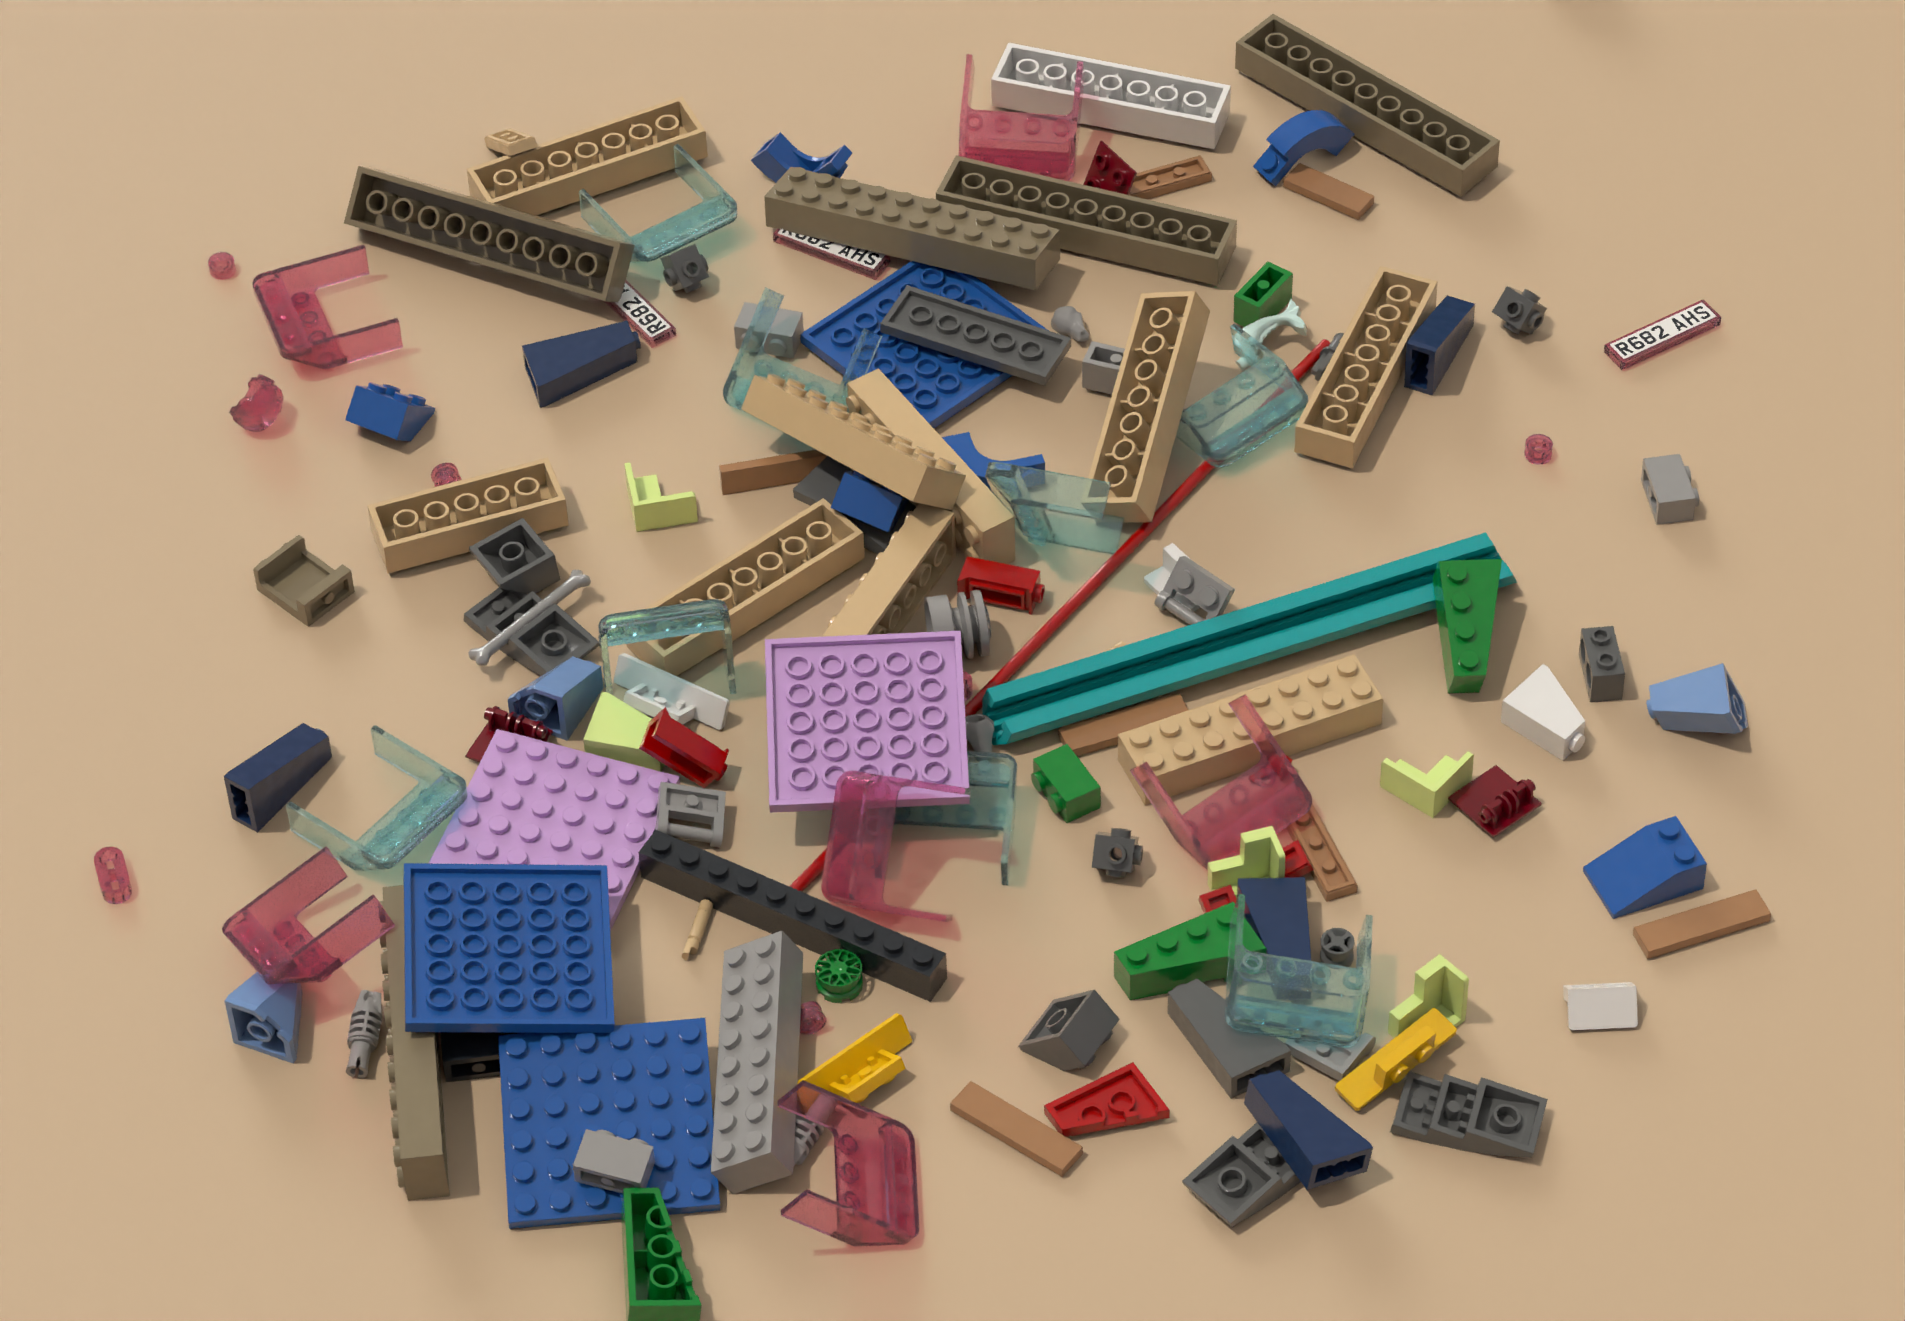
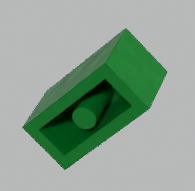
[1233,261,1293,327]
[1031,744,1101,823]

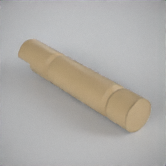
[682,899,713,961]

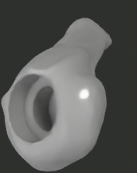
[1051,306,1089,342]
[965,714,994,761]

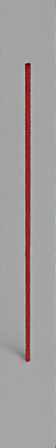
[790,339,1330,892]

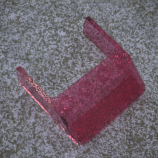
[958,54,1085,181]
[252,245,403,369]
[1130,694,1312,870]
[821,770,972,922]
[222,846,395,984]
[777,1080,919,1247]

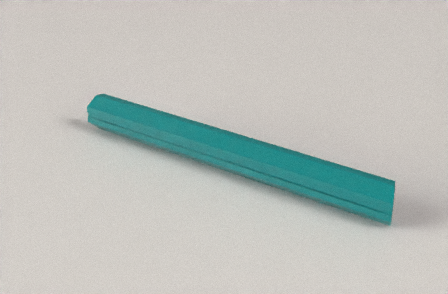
[982,532,1517,746]

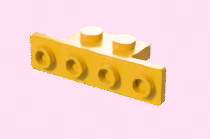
[1335,1008,1457,1111]
[797,1013,912,1111]

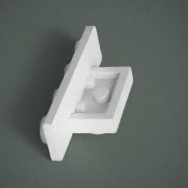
[614,653,730,730]

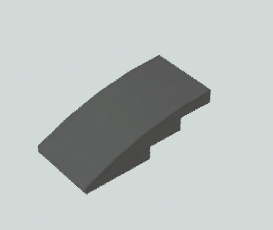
[793,456,916,554]
[464,587,600,676]
[1390,1071,1548,1158]
[1182,1122,1301,1227]

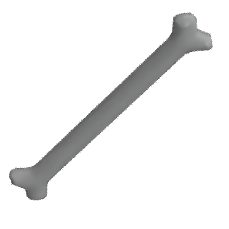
[468,570,591,666]

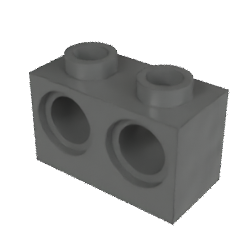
[1579,626,1625,702]

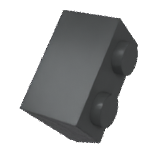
[469,518,561,594]
[1018,989,1120,1071]

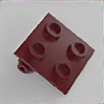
[1083,141,1137,195]
[465,706,553,762]
[1448,765,1542,838]

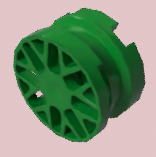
[815,949,863,1003]

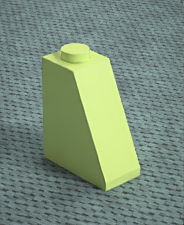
[583,692,664,772]

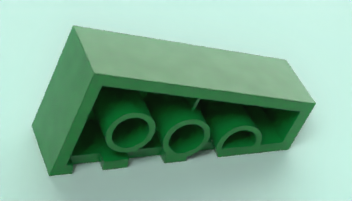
[1432,559,1502,694]
[1114,902,1267,1000]
[621,1188,702,1321]

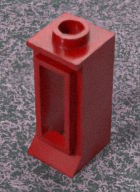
[957,556,1045,615]
[639,707,729,788]

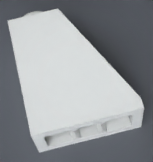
[1501,664,1585,761]

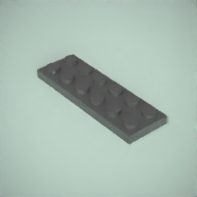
[880,285,1071,386]

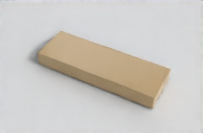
[484,128,537,156]

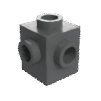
[660,244,709,293]
[1492,286,1547,335]
[1092,828,1143,877]

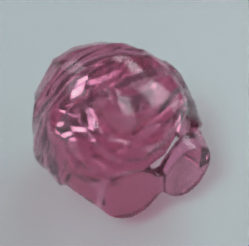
[229,374,284,432]

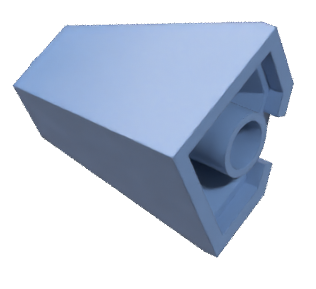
[508,656,604,741]
[1646,663,1748,734]
[224,962,303,1064]

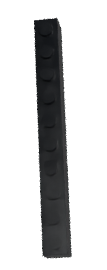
[638,830,947,1002]

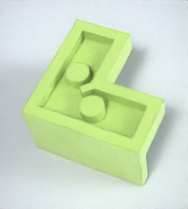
[624,462,698,532]
[1380,751,1474,818]
[1207,826,1285,898]
[1388,954,1469,1038]

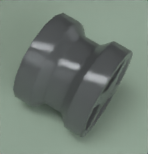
[1320,928,1355,971]

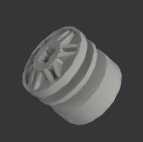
[924,590,991,659]

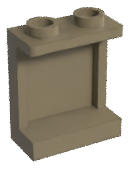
[253,535,355,627]

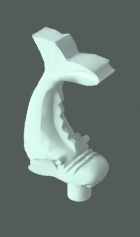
[1235,299,1307,371]

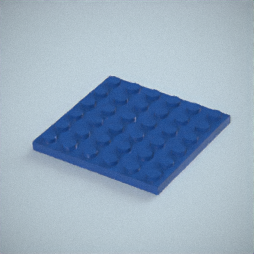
[800,261,1049,428]
[403,863,615,1033]
[498,1018,721,1229]

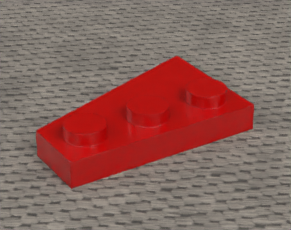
[1044,1062,1170,1137]

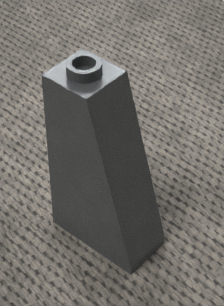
[1168,979,1291,1099]

